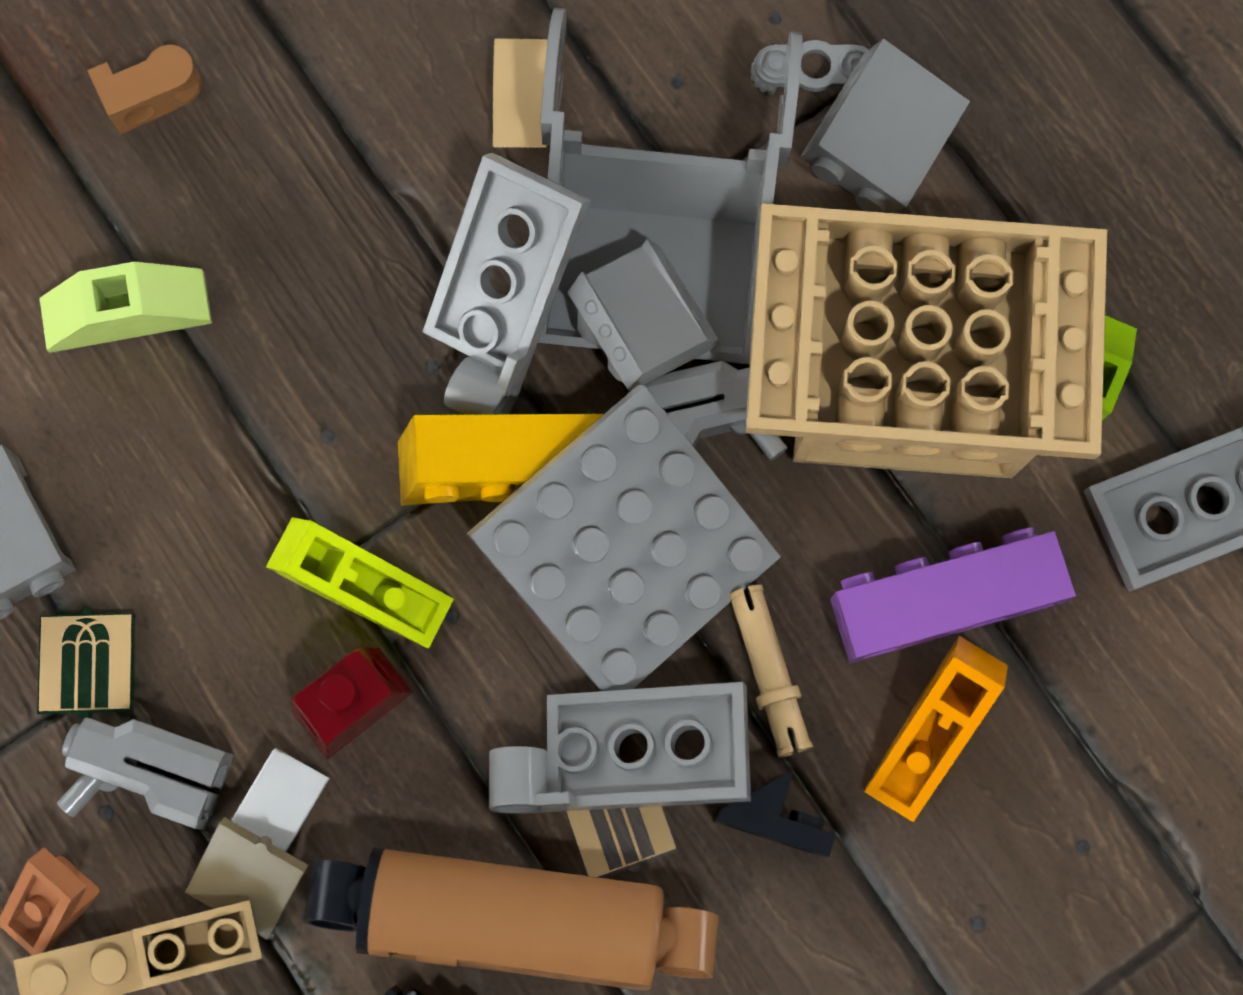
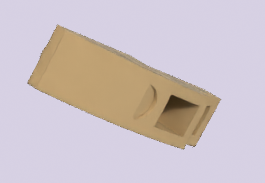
[13,900,262,995]

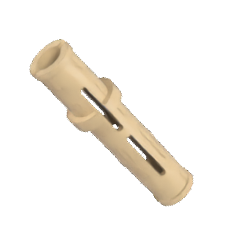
[729,585,813,758]

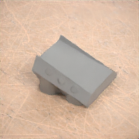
[567,239,720,392]

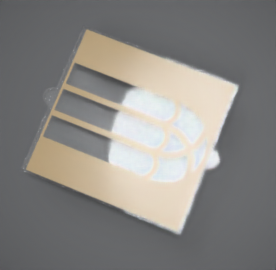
[565,756,679,878]

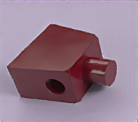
[291,647,413,759]

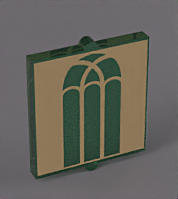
[37,609,135,718]

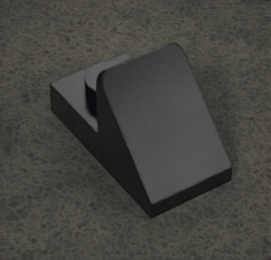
[714,771,836,857]

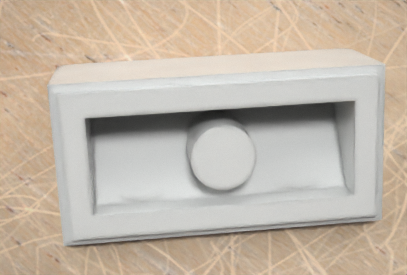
[231,748,330,852]

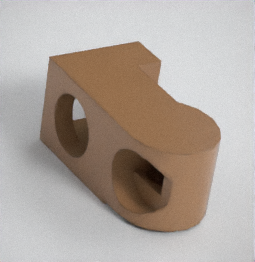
[87,44,202,135]

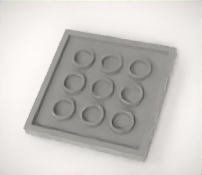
[466,385,781,691]

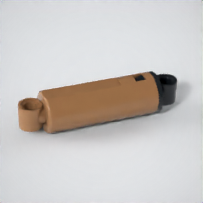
[303,847,720,991]

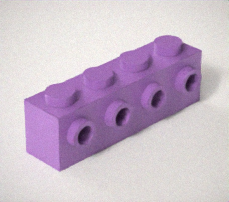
[830,527,1076,664]

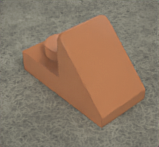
[0,847,100,955]

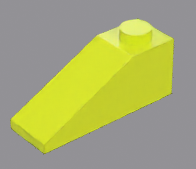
[266,517,454,649]

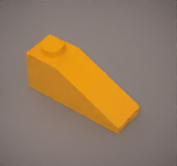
[864,636,1008,822]

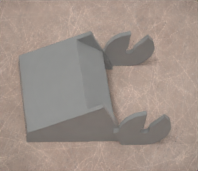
[538,7,803,364]

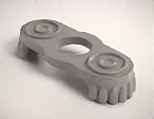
[751,40,869,95]

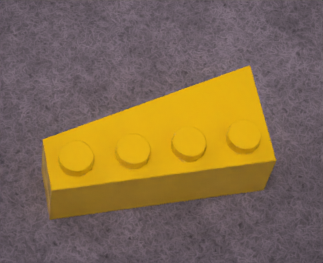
[398,414,604,506]

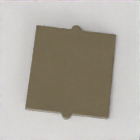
[185,817,308,940]

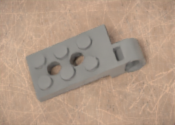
[423,153,591,415]
[1083,426,1243,593]
[489,682,751,814]

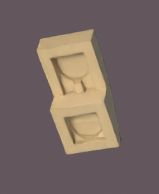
[493,39,548,148]

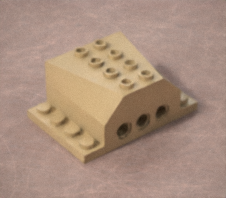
[745,204,1107,479]

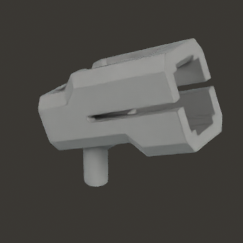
[629,361,788,461]
[56,717,234,830]

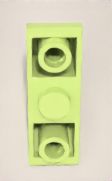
[39,262,212,353]

